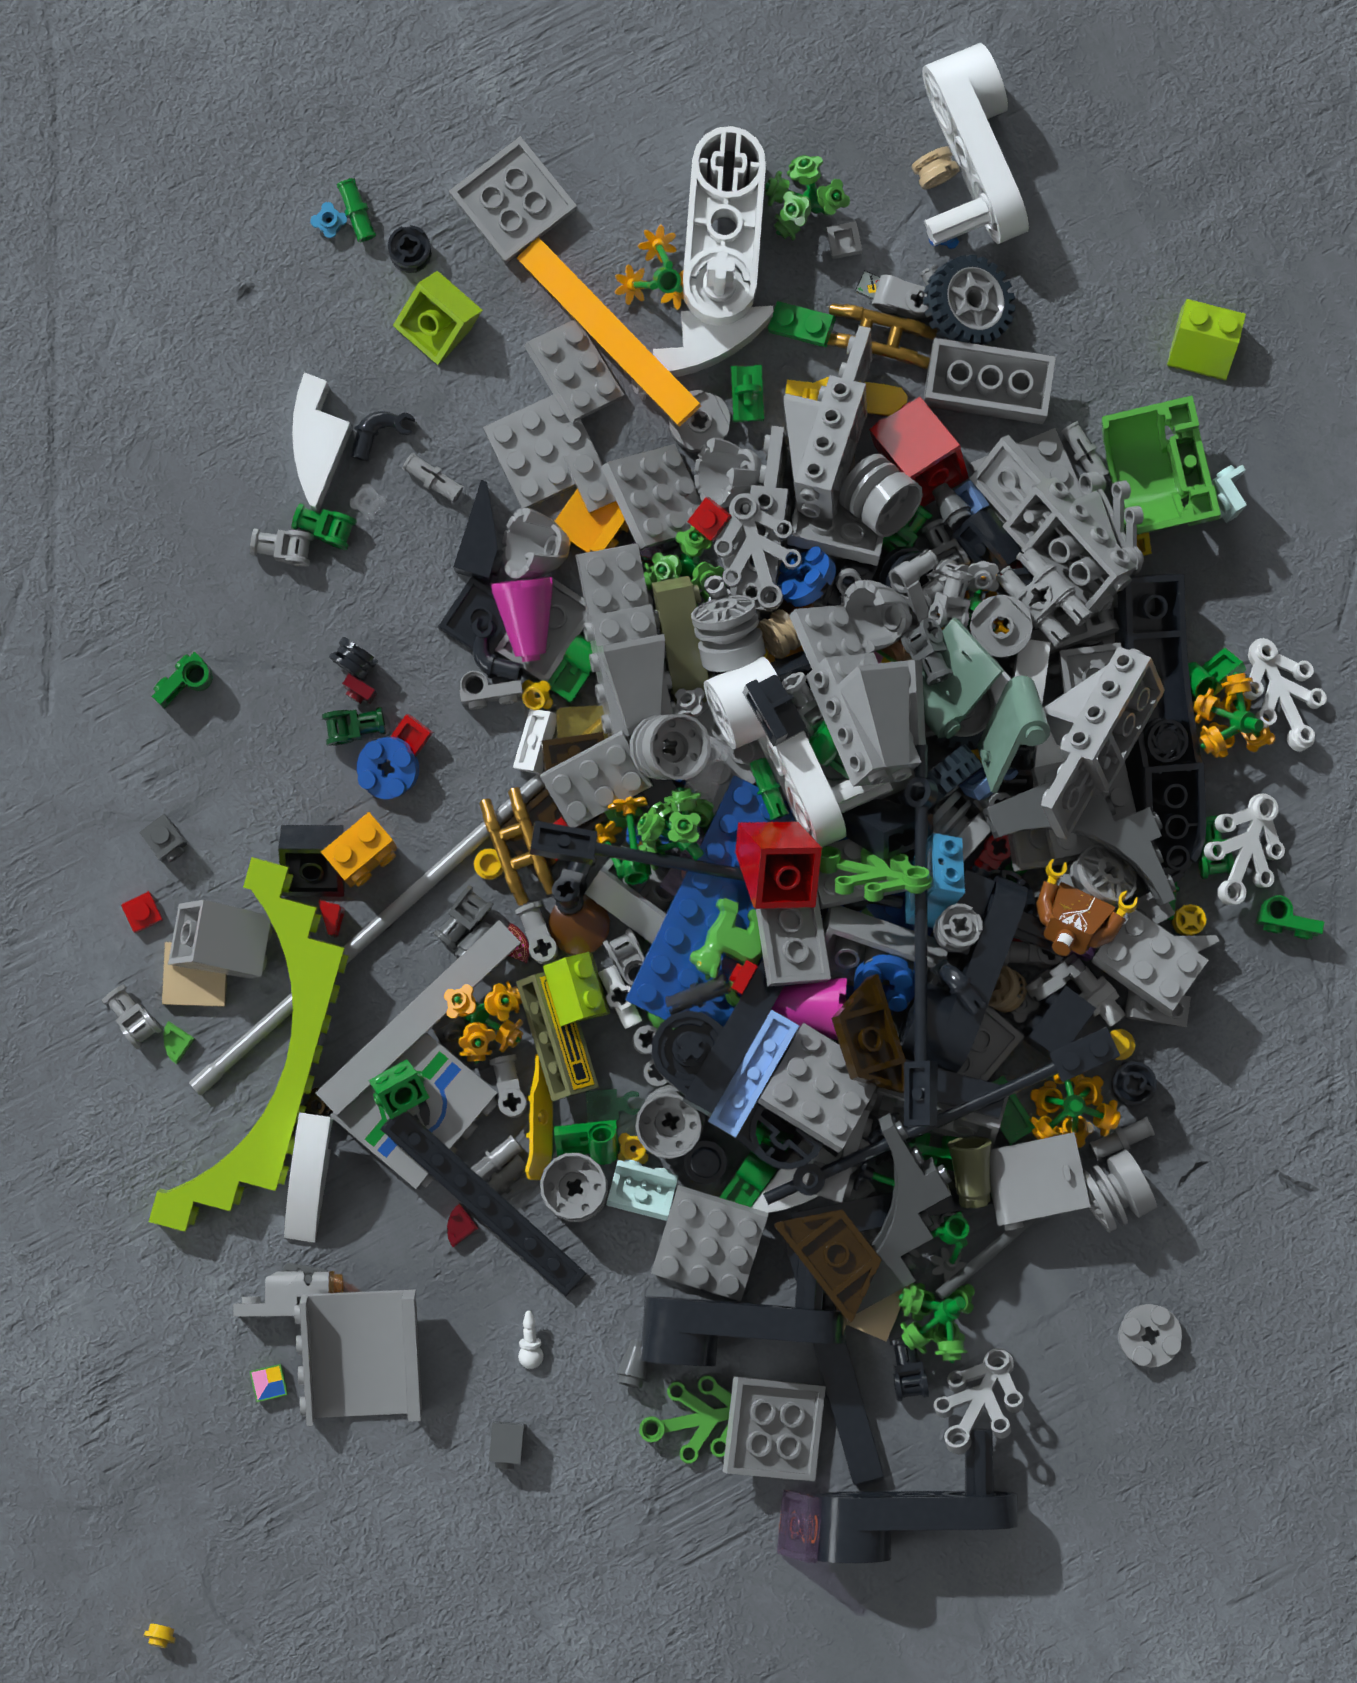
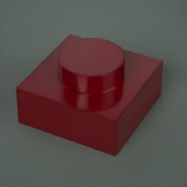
[342,674,377,704]

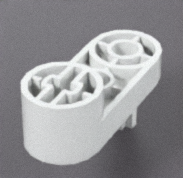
[922,43,1029,246]
[683,126,766,326]
[704,656,893,847]

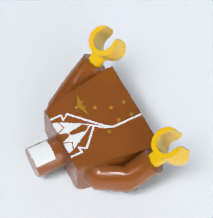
[1036,859,1137,956]

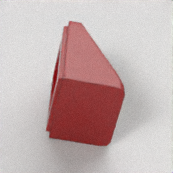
[319,900,345,938]

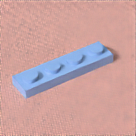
[708,1010,799,1138]

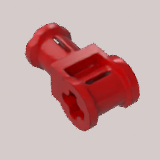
[970,835,1011,877]

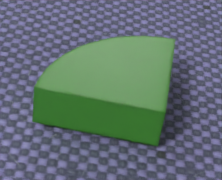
[163,1021,195,1064]

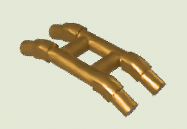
[827,303,937,369]
[479,787,555,906]

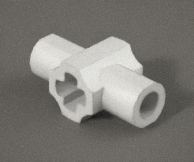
[598,965,642,1029]
[1071,966,1126,1027]

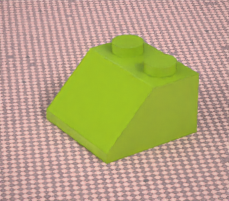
[393,271,483,365]
[1167,299,1246,381]
[543,952,610,1026]

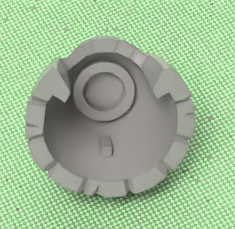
[694,438,762,508]
[502,508,570,579]
[841,580,912,653]

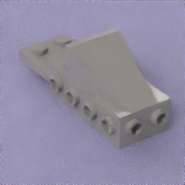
[784,326,872,520]
[716,426,793,622]
[970,435,1137,612]
[576,543,676,742]
[789,605,922,787]
[1041,647,1165,840]

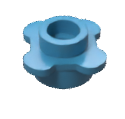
[311,202,347,238]

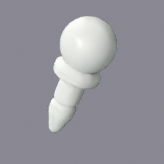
[518,1311,543,1369]

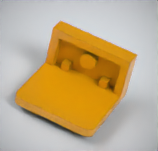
[554,489,629,553]
[321,812,398,888]

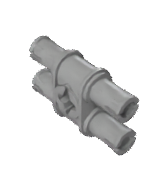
[996,544,1093,648]

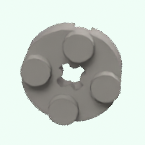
[669,390,730,453]
[970,595,1033,657]
[1025,953,1086,1003]
[1118,1304,1182,1368]

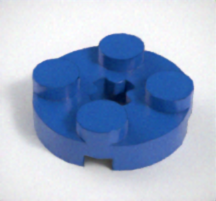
[777,546,836,607]
[357,737,419,799]
[854,955,915,1012]

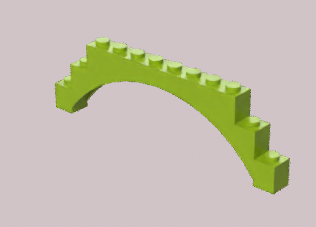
[148,857,349,1232]

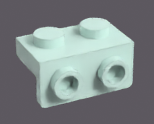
[1211,465,1247,523]
[606,1160,678,1221]

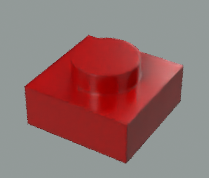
[687,497,732,541]
[390,714,433,757]
[121,891,163,933]
[729,960,758,995]

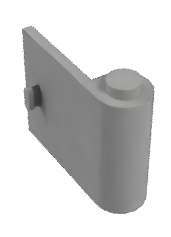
[990,1132,1091,1231]

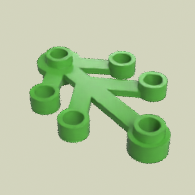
[819,846,932,902]
[639,1375,732,1464]

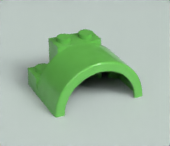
[1101,396,1221,535]

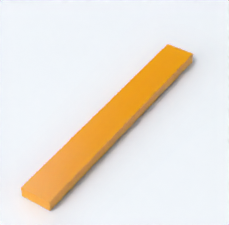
[517,237,701,427]

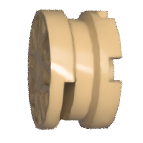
[911,146,960,190]
[757,609,801,659]
[988,966,1027,1013]

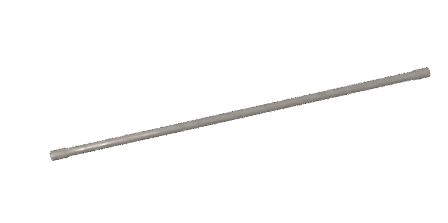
[189,660,667,1096]

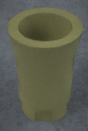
[947,1136,992,1208]

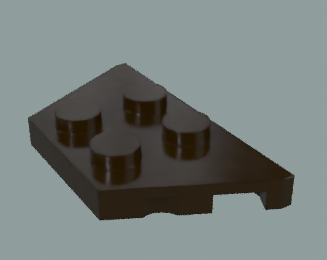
[831,974,906,1094]
[774,1209,882,1323]

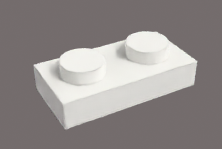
[513,709,559,774]

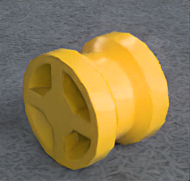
[1172,904,1206,936]

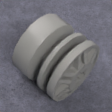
[839,454,922,537]
[691,595,766,672]
[630,714,710,780]
[931,790,991,862]
[1056,845,1136,912]
[635,1085,706,1159]
[1083,1150,1157,1233]
[540,1153,609,1222]

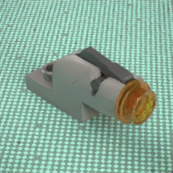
[233,1263,344,1317]

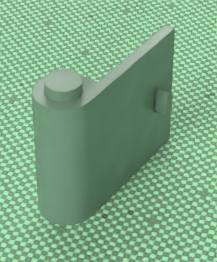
[922,618,1004,738]
[977,676,1051,793]

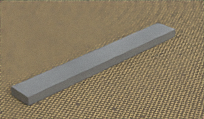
[315,920,521,1116]

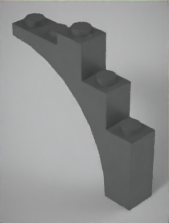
[982,779,1176,905]
[856,1113,952,1314]

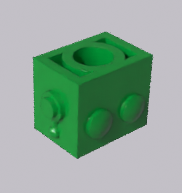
[368,1059,430,1119]

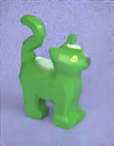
[689,898,763,1007]

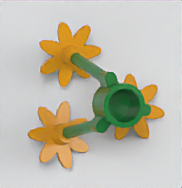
[615,225,684,310]
[595,796,652,885]

